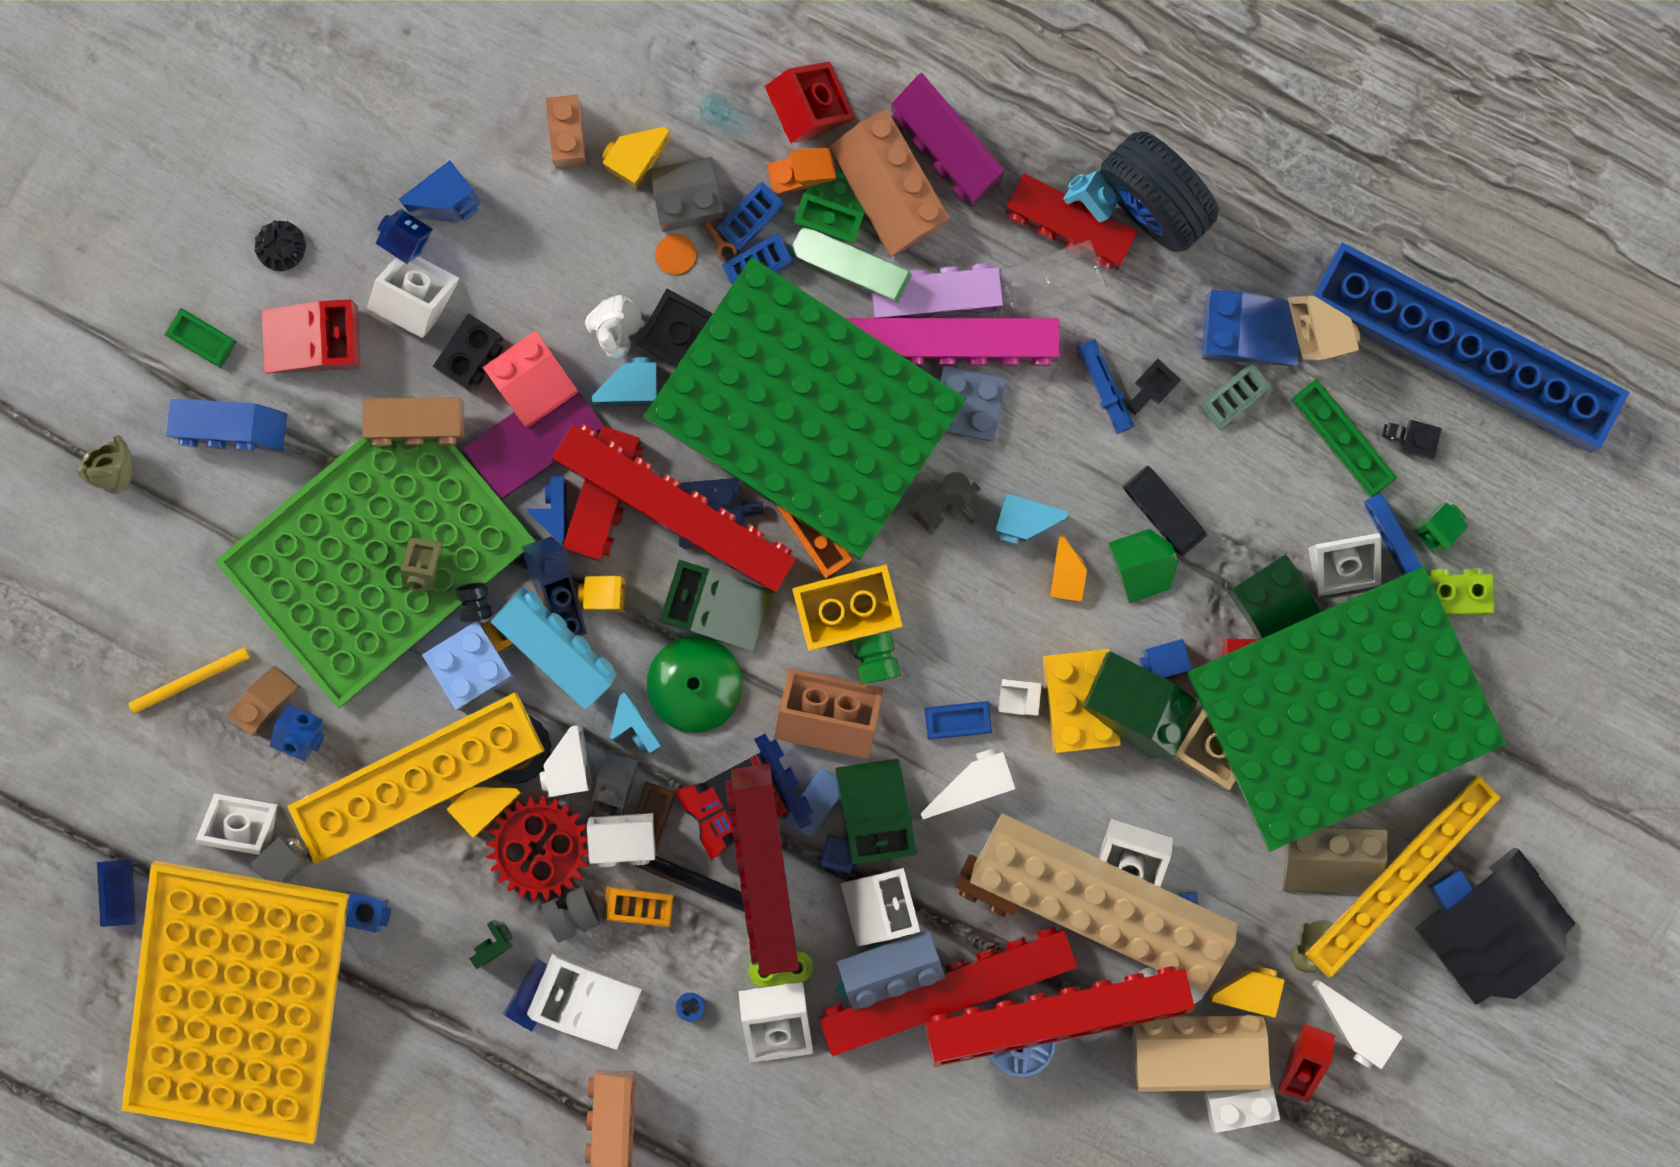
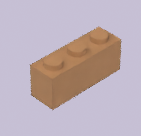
[363,397,464,447]

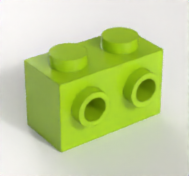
[1429,568,1494,616]

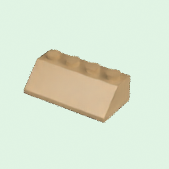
[1132,1015,1270,1092]

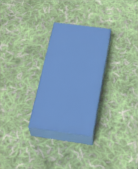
[785,767,839,838]

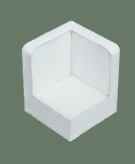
[998,679,1042,716]

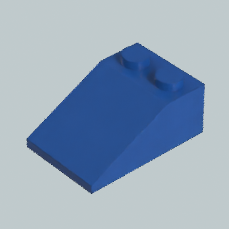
[1201,290,1299,367]

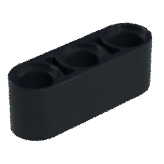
[1122,465,1207,557]

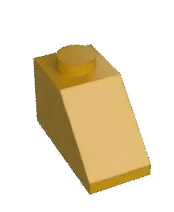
[602,127,671,190]
[578,576,626,613]
[446,787,524,838]
[1208,966,1285,1018]

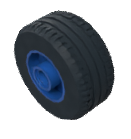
[1100,131,1219,252]

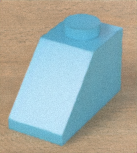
[592,357,659,406]
[994,493,1068,545]

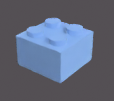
[422,621,515,711]

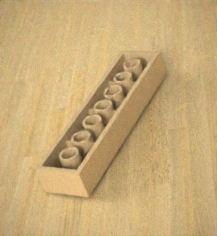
[970,813,1237,993]

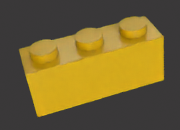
[792,564,903,651]

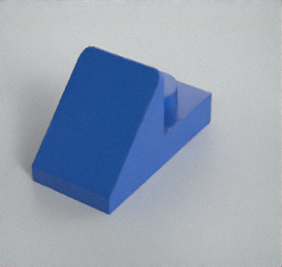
[525,476,567,543]

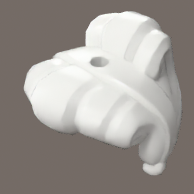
[585,295,646,359]

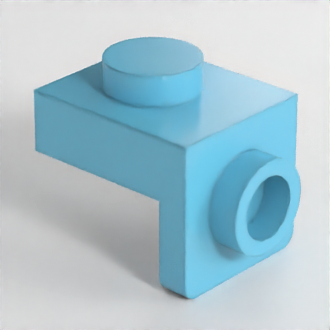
[1063,171,1120,222]

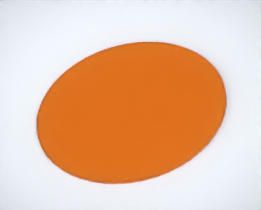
[655,234,697,275]

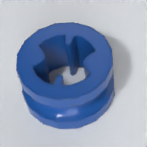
[676,992,705,1022]

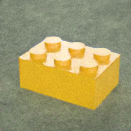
[1042,649,1121,753]

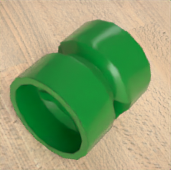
[851,632,901,685]

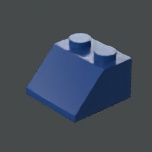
[399,160,481,222]

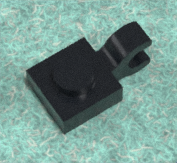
[1126,359,1181,415]
[1381,420,1442,460]

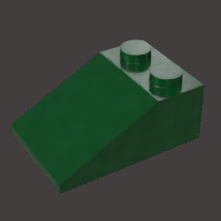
[1227,554,1321,639]
[1082,652,1198,759]

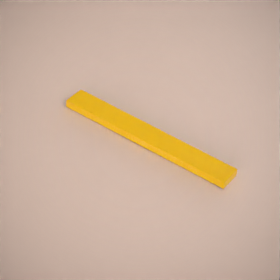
[1305,775,1501,978]

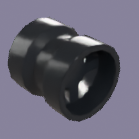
[455,582,492,622]

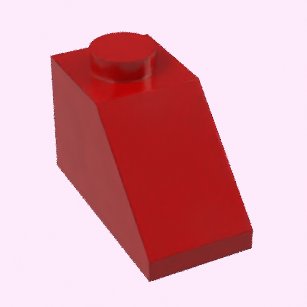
[1277,1024,1335,1103]

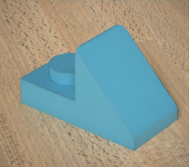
[610,692,663,754]

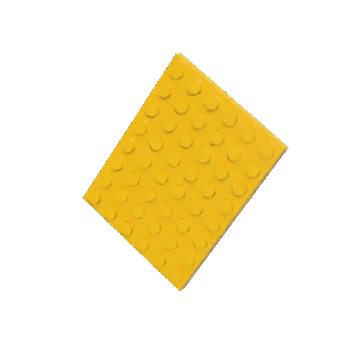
[121,861,349,1144]

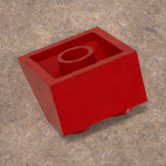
[764,61,856,144]

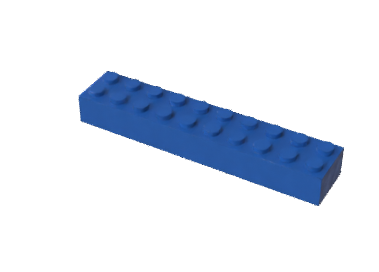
[1312,243,1630,453]

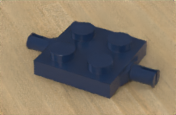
[655,478,764,547]

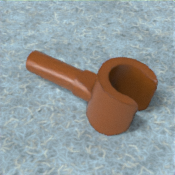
[703,222,736,262]

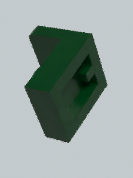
[469,920,513,969]

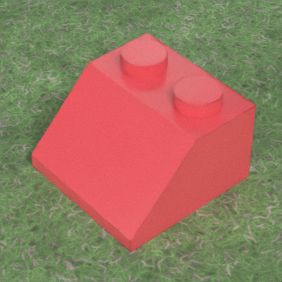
[483,330,579,429]

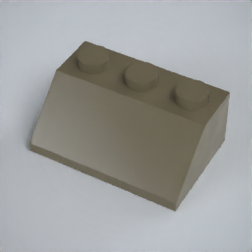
[1282,827,1387,893]

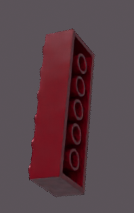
[725,763,799,976]

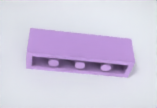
[872,263,1003,318]

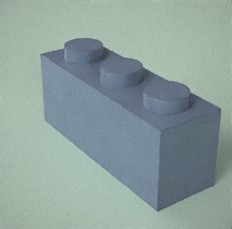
[837,930,946,1010]

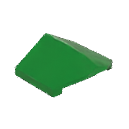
[1108,529,1178,603]

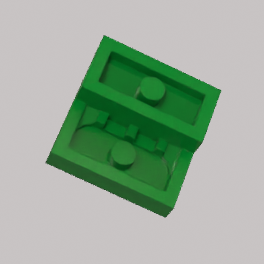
[794,170,865,244]

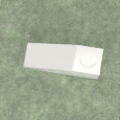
[920,748,1015,819]
[1312,979,1403,1069]

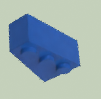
[166,398,287,451]

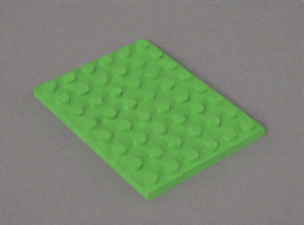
[215,396,536,709]

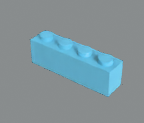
[491,586,617,710]

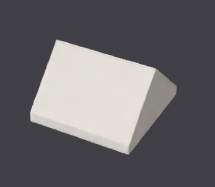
[1308,533,1381,597]
[196,793,278,855]

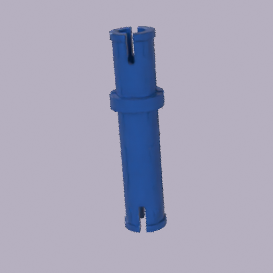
[1077,339,1135,434]

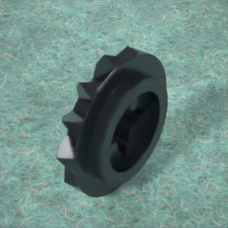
[254,220,306,271]

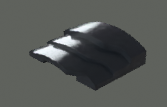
[1415,848,1576,1005]

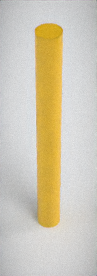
[128,647,251,714]

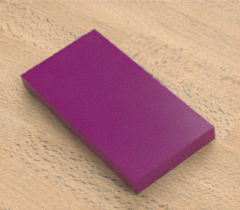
[462,375,603,500]

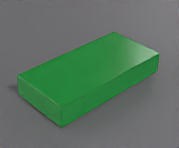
[164,308,237,369]

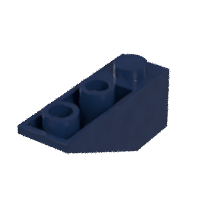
[522,536,587,636]

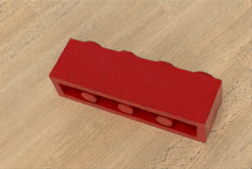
[1005,173,1138,271]
[563,426,644,562]

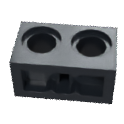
[433,313,504,391]

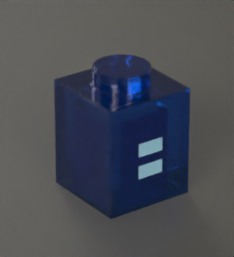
[375,209,433,264]

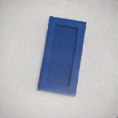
[924,701,992,740]

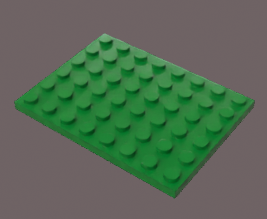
[644,257,967,560]
[1187,566,1507,852]

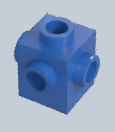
[270,705,325,761]

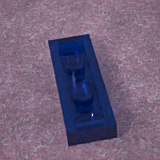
[754,733,814,829]

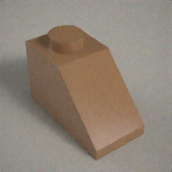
[226,666,300,736]

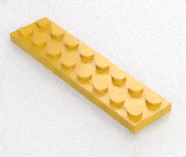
[287,693,545,865]

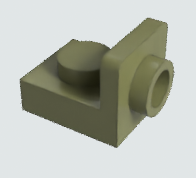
[400,537,442,592]

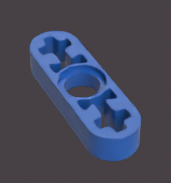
[1364,493,1422,576]

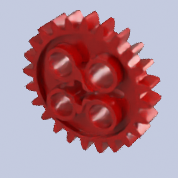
[486,795,589,901]

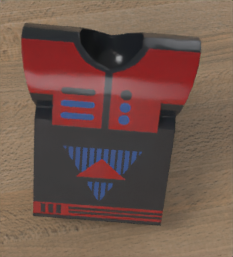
[674,753,791,861]

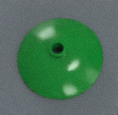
[646,636,743,733]

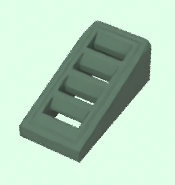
[1199,363,1271,430]

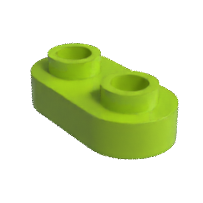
[749,950,813,987]

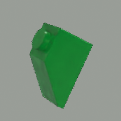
[1412,502,1468,554]

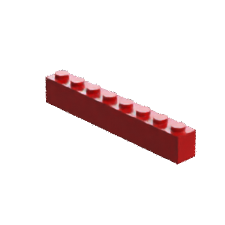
[552,423,795,593]
[819,926,1078,1057]
[925,966,1195,1067]

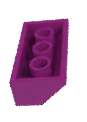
[891,72,1004,207]

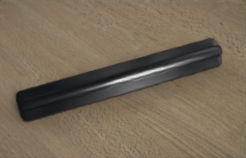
[634,856,745,912]

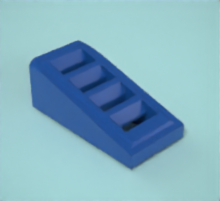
[717,181,784,251]
[722,234,793,285]

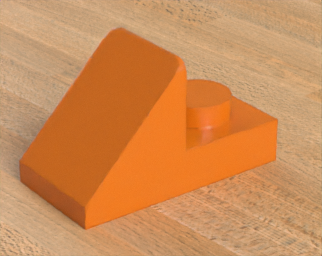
[767,148,837,196]

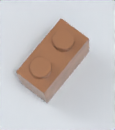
[546,94,588,169]

